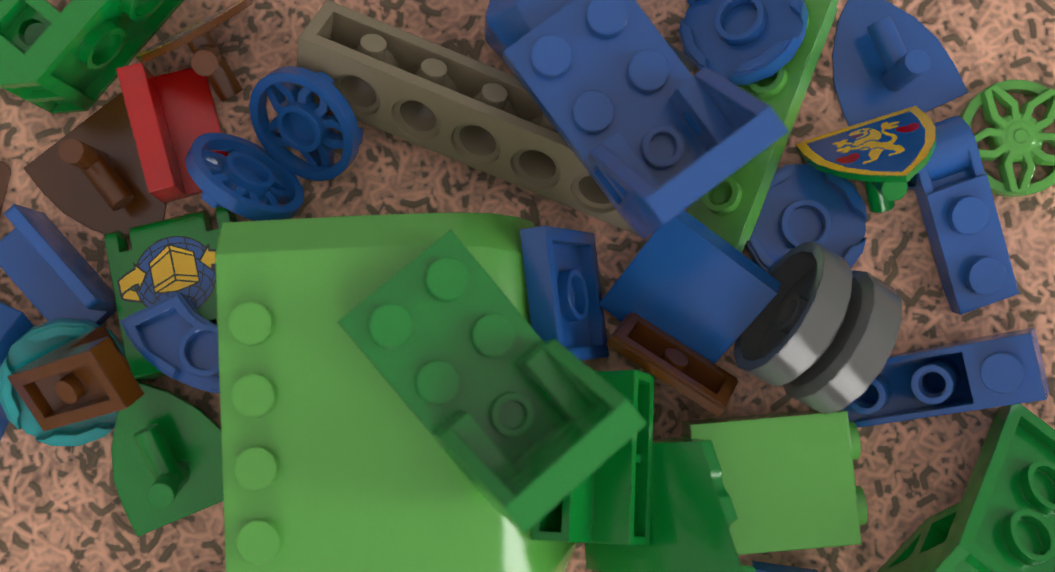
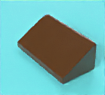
[606,312,739,417]

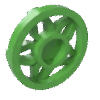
[959,80,1055,197]

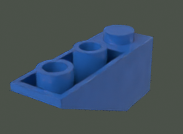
[842,327,1050,428]

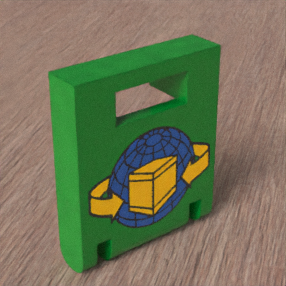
[104,207,237,381]

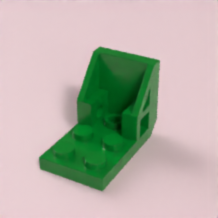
[0,0,184,114]
[337,229,647,533]
[877,404,1055,572]

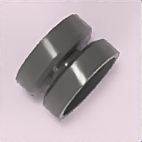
[734,242,902,414]

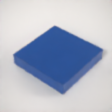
[599,210,781,364]
[520,225,609,361]

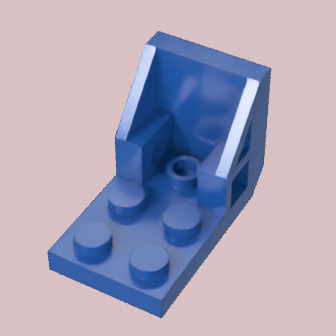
[503,0,788,239]

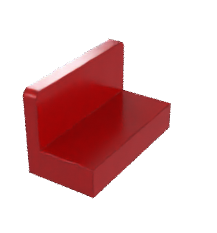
[116,62,228,204]

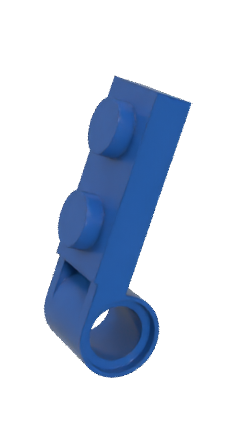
[907,116,1020,315]

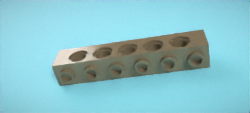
[295,0,647,238]

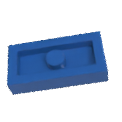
[0,204,117,325]

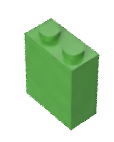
[682,410,868,555]

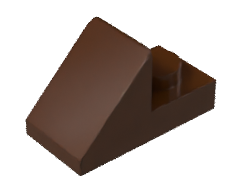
[7,326,145,431]

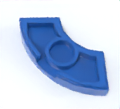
[119,292,220,394]

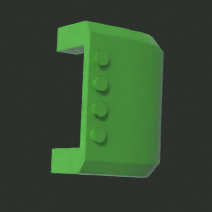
[215,212,578,572]

